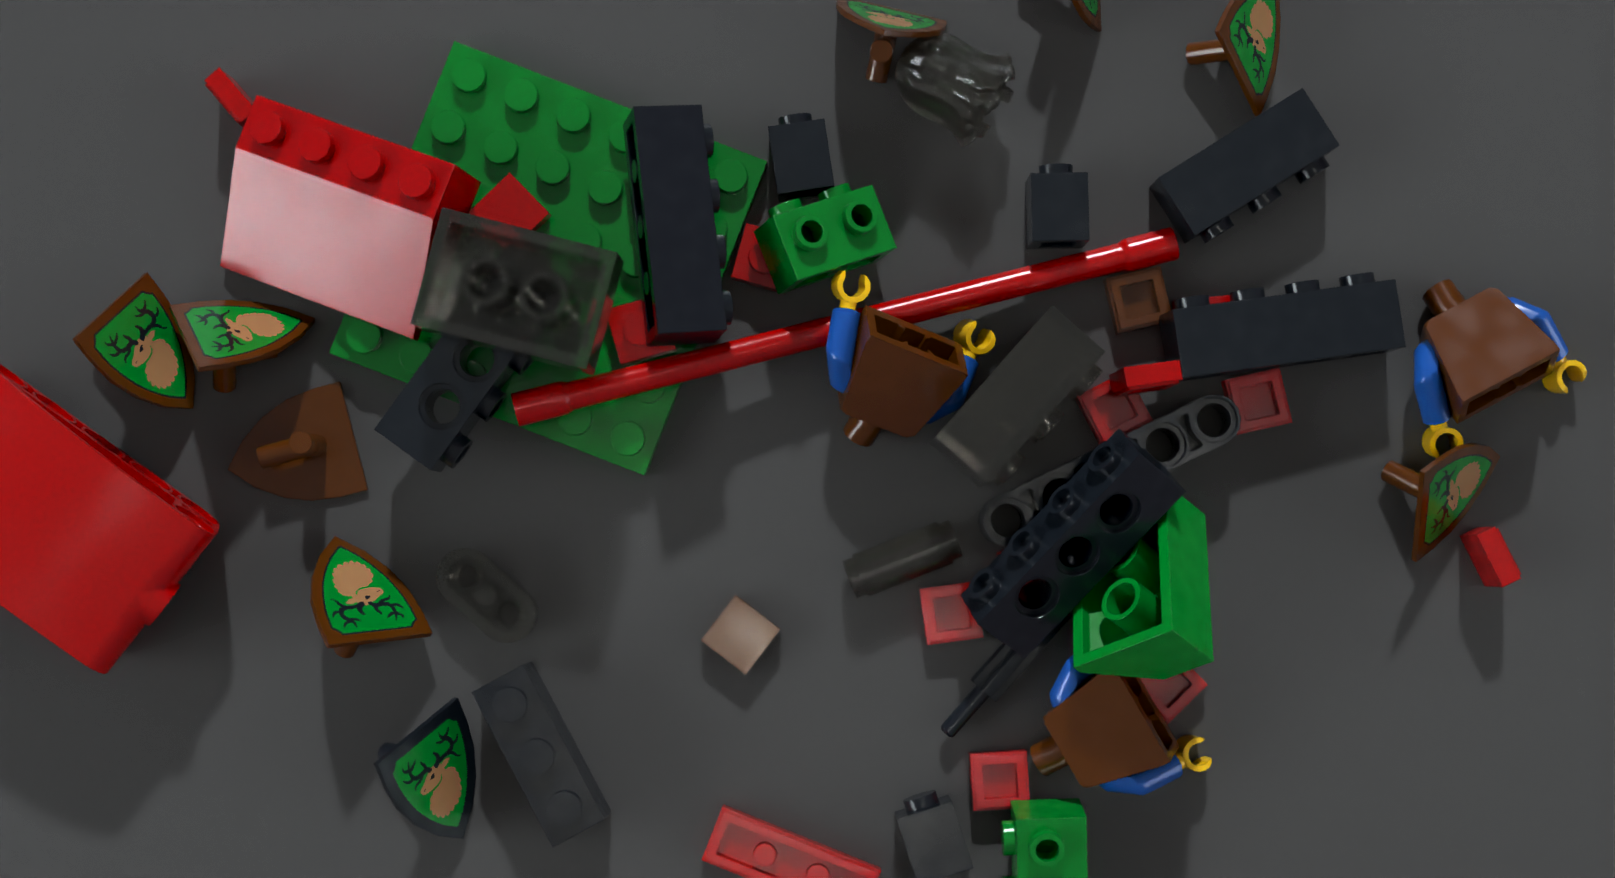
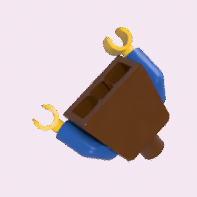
[826,270,996,447]
[1413,279,1587,458]
[1030,655,1212,796]

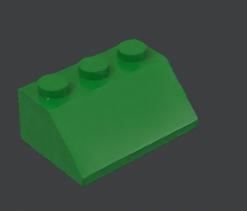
[1073,496,1214,680]

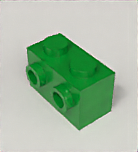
[754,183,897,295]
[1001,798,1088,878]

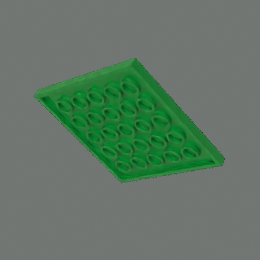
[329,41,768,476]

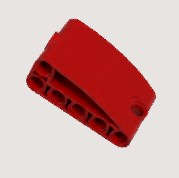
[0,364,220,674]

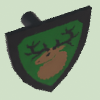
[374,697,476,839]

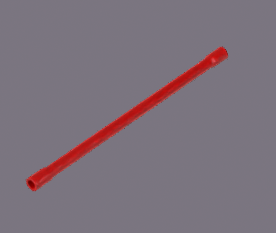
[511,227,1179,427]

